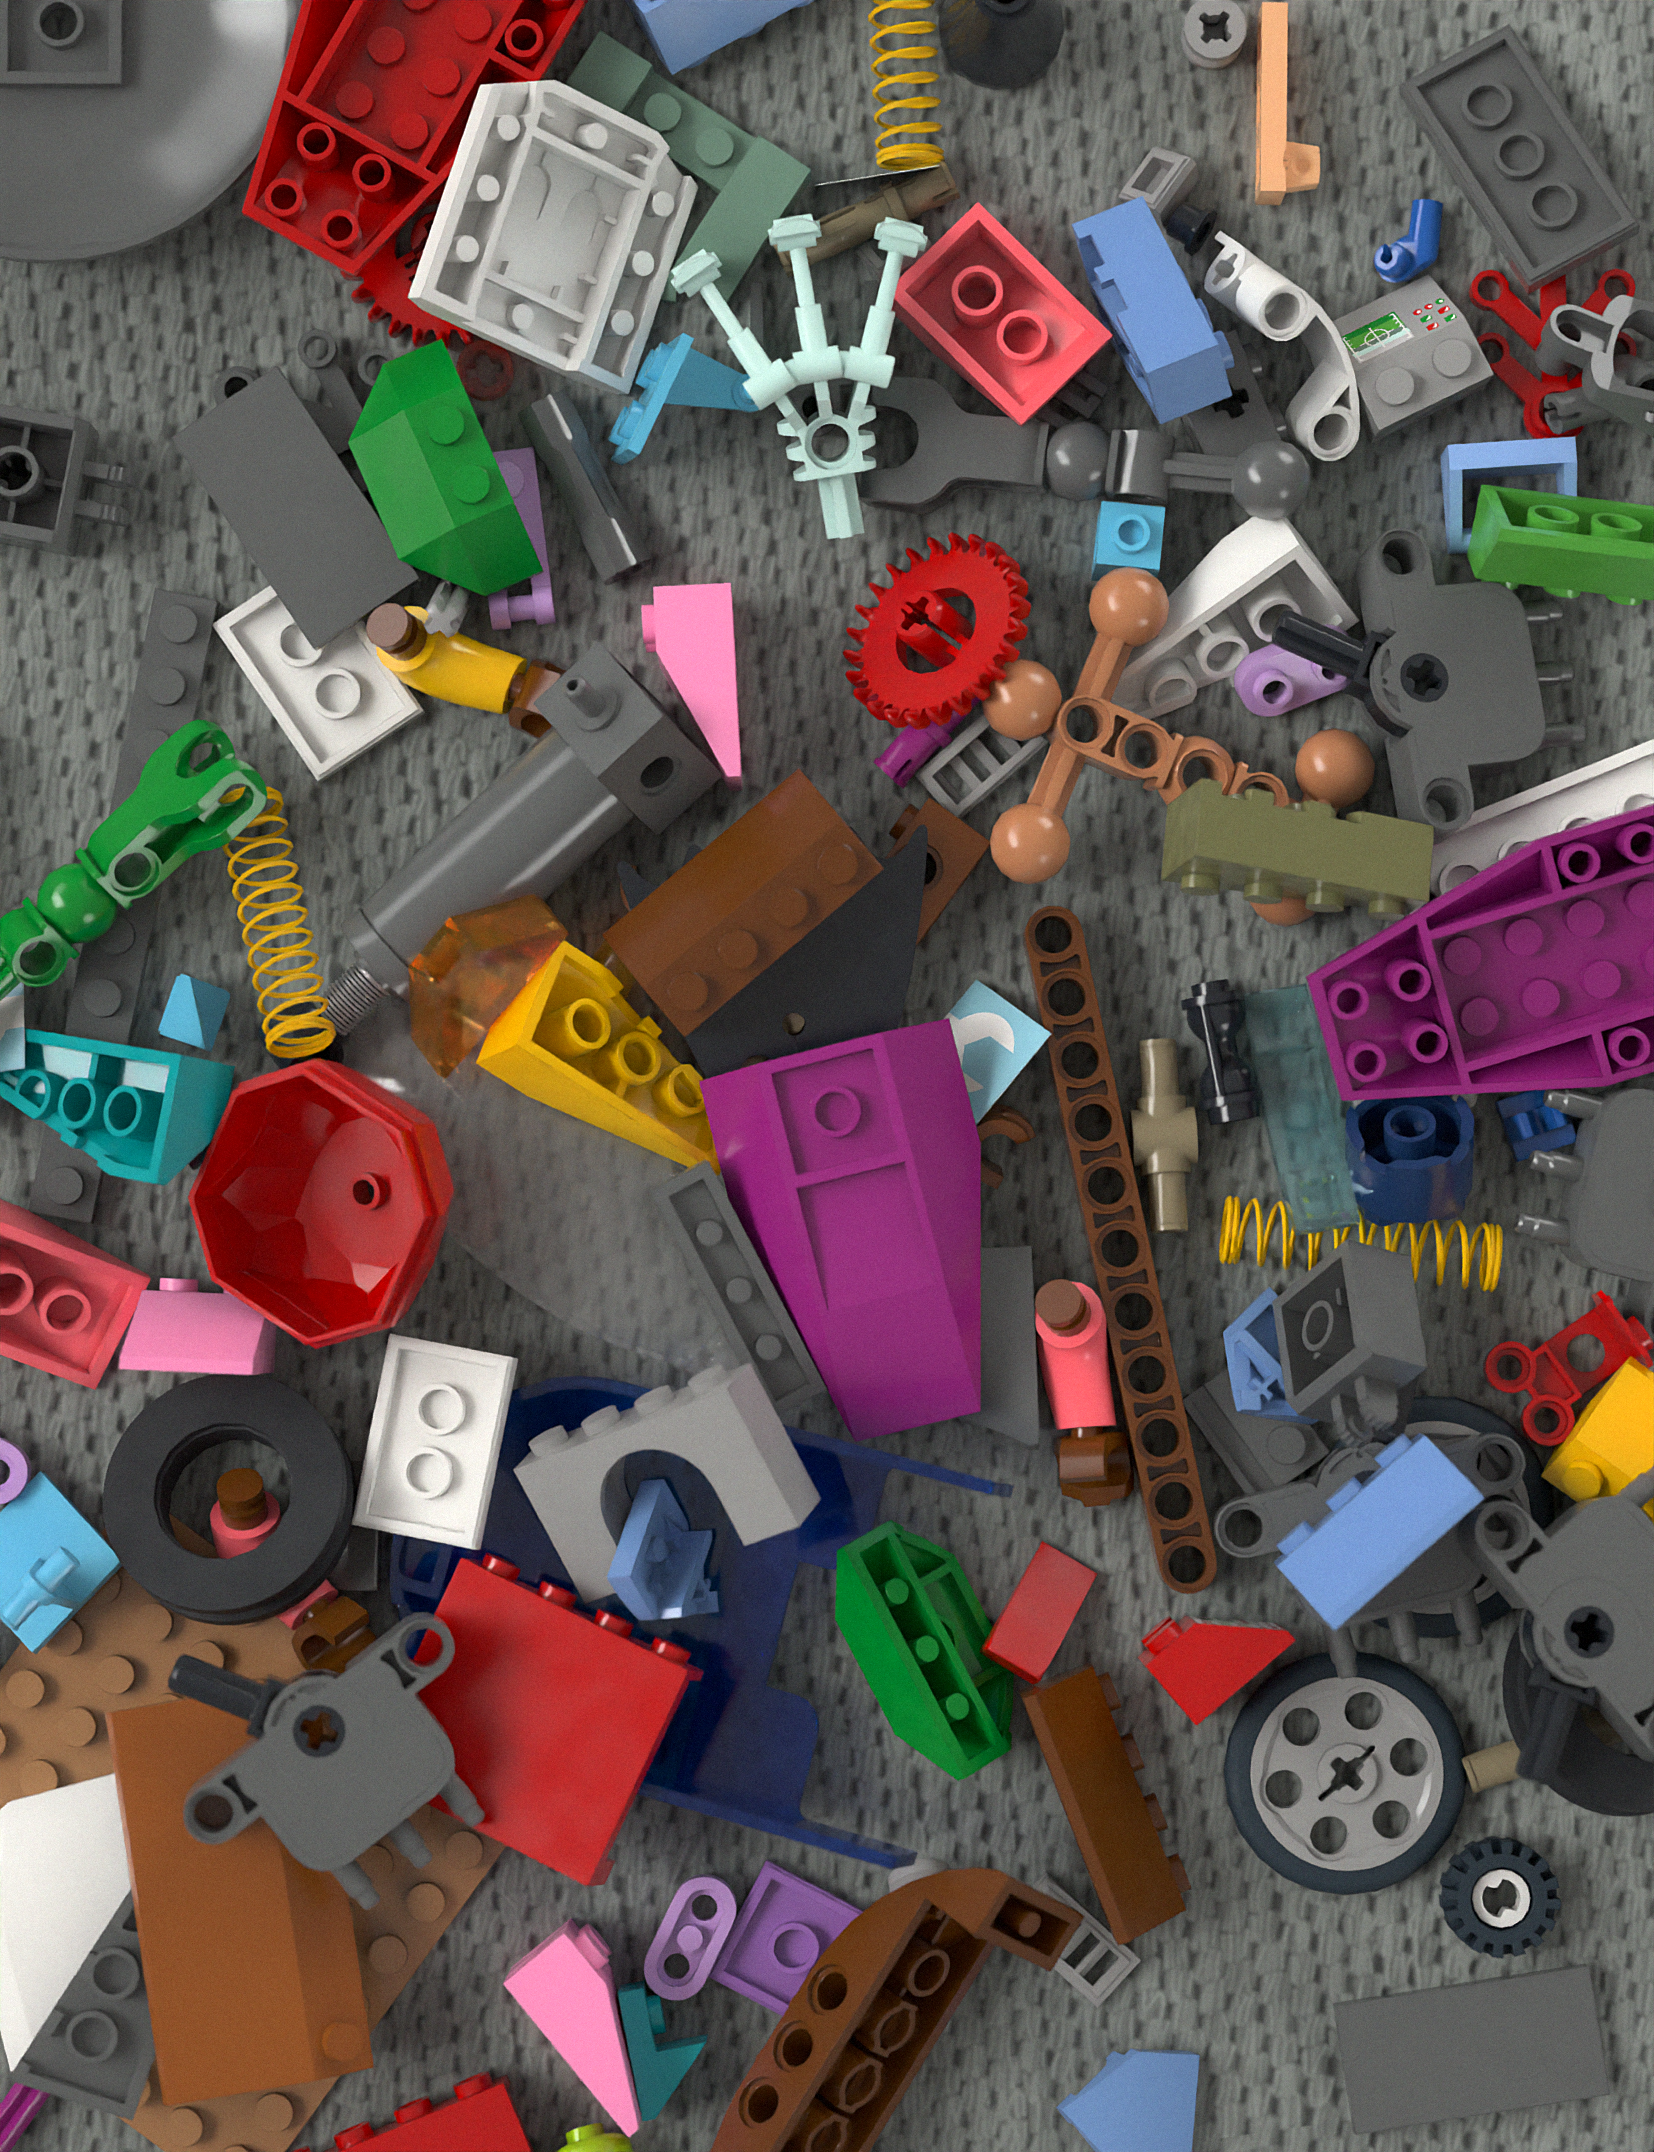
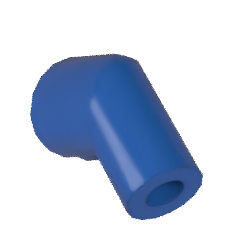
[1374,199,1444,283]

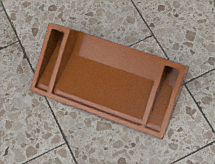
[105,1679,374,2106]

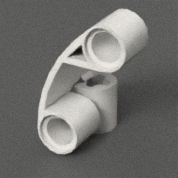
[1204,231,1360,461]

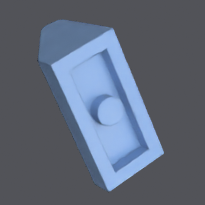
[1440,437,1577,554]

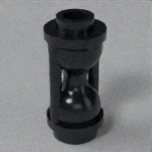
[1180,979,1264,1126]

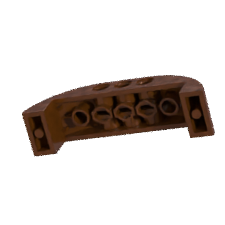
[710,1868,1085,2152]

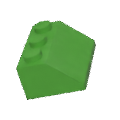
[1467,484,1654,605]

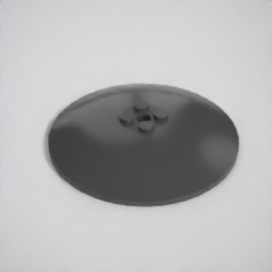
[0,0,303,264]

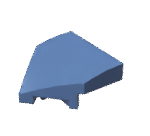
[1223,1287,1318,1425]
[607,1479,719,1621]
[1056,2049,1200,2152]

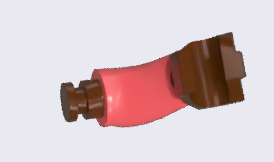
[1035,1279,1134,1507]
[210,1467,377,1674]

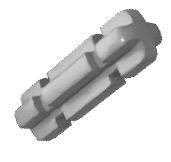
[424,579,471,638]

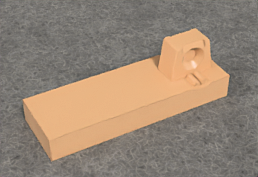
[1255,2,1320,205]

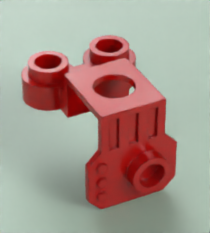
[1483,1290,1654,1446]

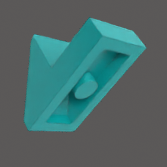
[618,1980,708,2122]

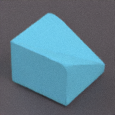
[158,974,230,1053]

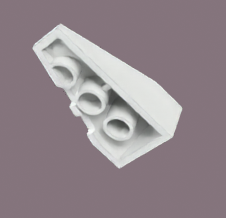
[1110,517,1360,720]

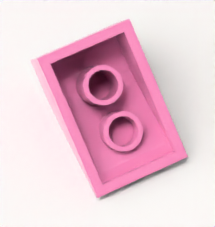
[642,583,743,791]
[119,1278,276,1375]
[503,1918,642,2137]

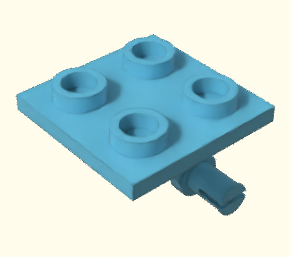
[608,333,759,465]
[0,1471,123,1654]

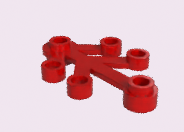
[1469,269,1637,439]

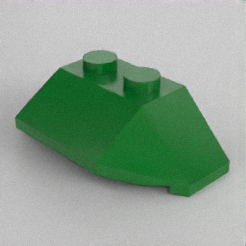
[348,339,544,598]
[835,1520,1014,1781]

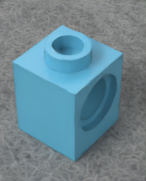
[1091,501,1165,581]

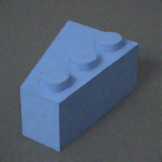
[1072,196,1235,424]

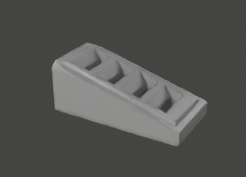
[915,714,1050,820]
[1032,1871,1141,2008]

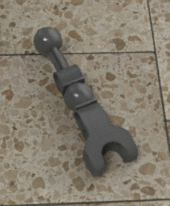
[857,376,1311,520]

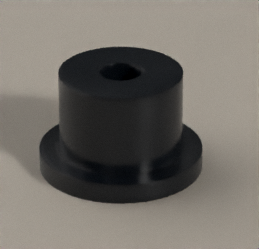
[1166,201,1217,256]

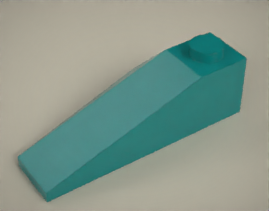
[0,1028,235,1186]

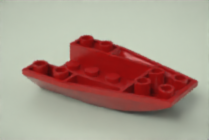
[242,0,588,277]

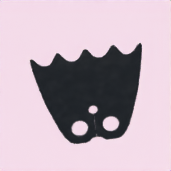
[617,824,928,1079]

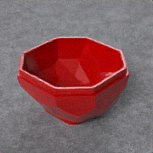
[188,1058,455,1349]

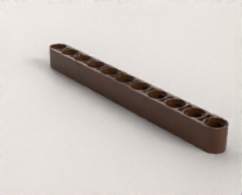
[1023,906,1217,1594]

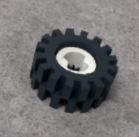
[1438,1836,1561,1958]

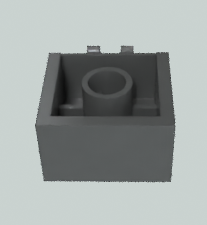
[0,404,138,557]
[1272,1239,1428,1450]

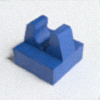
[1495,1090,1577,1163]

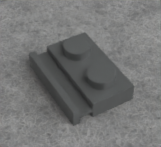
[1182,1367,1330,1494]

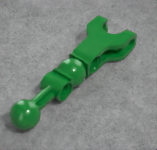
[0,720,267,1001]

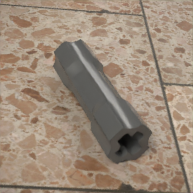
[518,390,652,586]

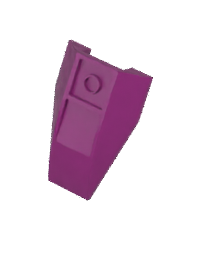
[1305,803,1654,1101]
[699,1018,981,1442]

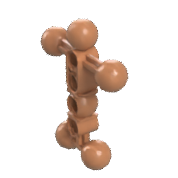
[981,566,1375,927]

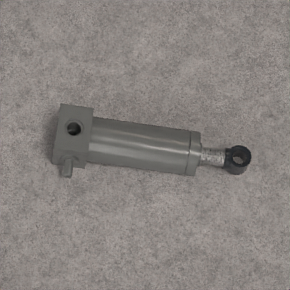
[258,641,723,1070]

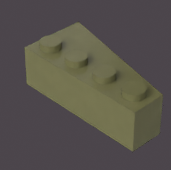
[1161,778,1434,921]

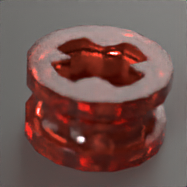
[456,340,514,402]

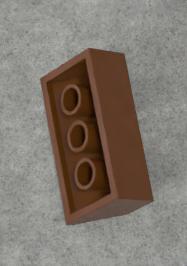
[602,768,884,1037]
[1018,1662,1192,1946]

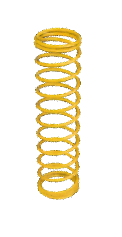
[868,0,944,171]
[218,786,336,1058]
[1219,1195,1503,1293]

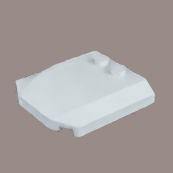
[408,80,698,394]
[0,1773,131,2071]

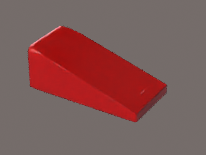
[979,1541,1097,1685]

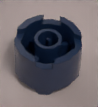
[1345,1095,1474,1226]

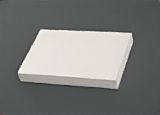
[213,585,425,783]
[352,1334,518,1550]

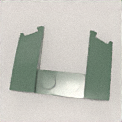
[565,30,811,305]

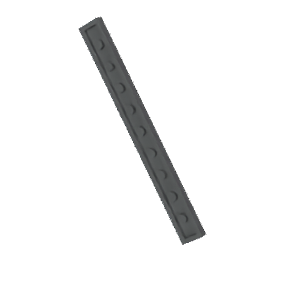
[28,588,220,1224]

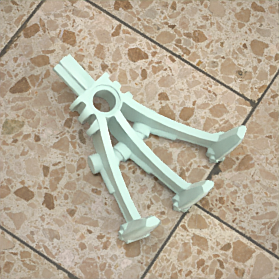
[671,214,928,539]

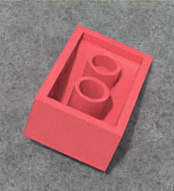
[891,202,1113,427]
[0,1199,151,1390]

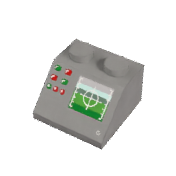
[1332,274,1494,443]

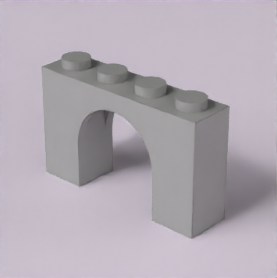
[514,1363,821,1604]

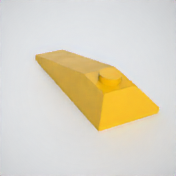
[476,937,721,1176]

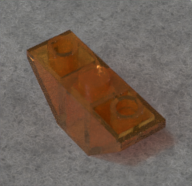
[409,894,569,1079]

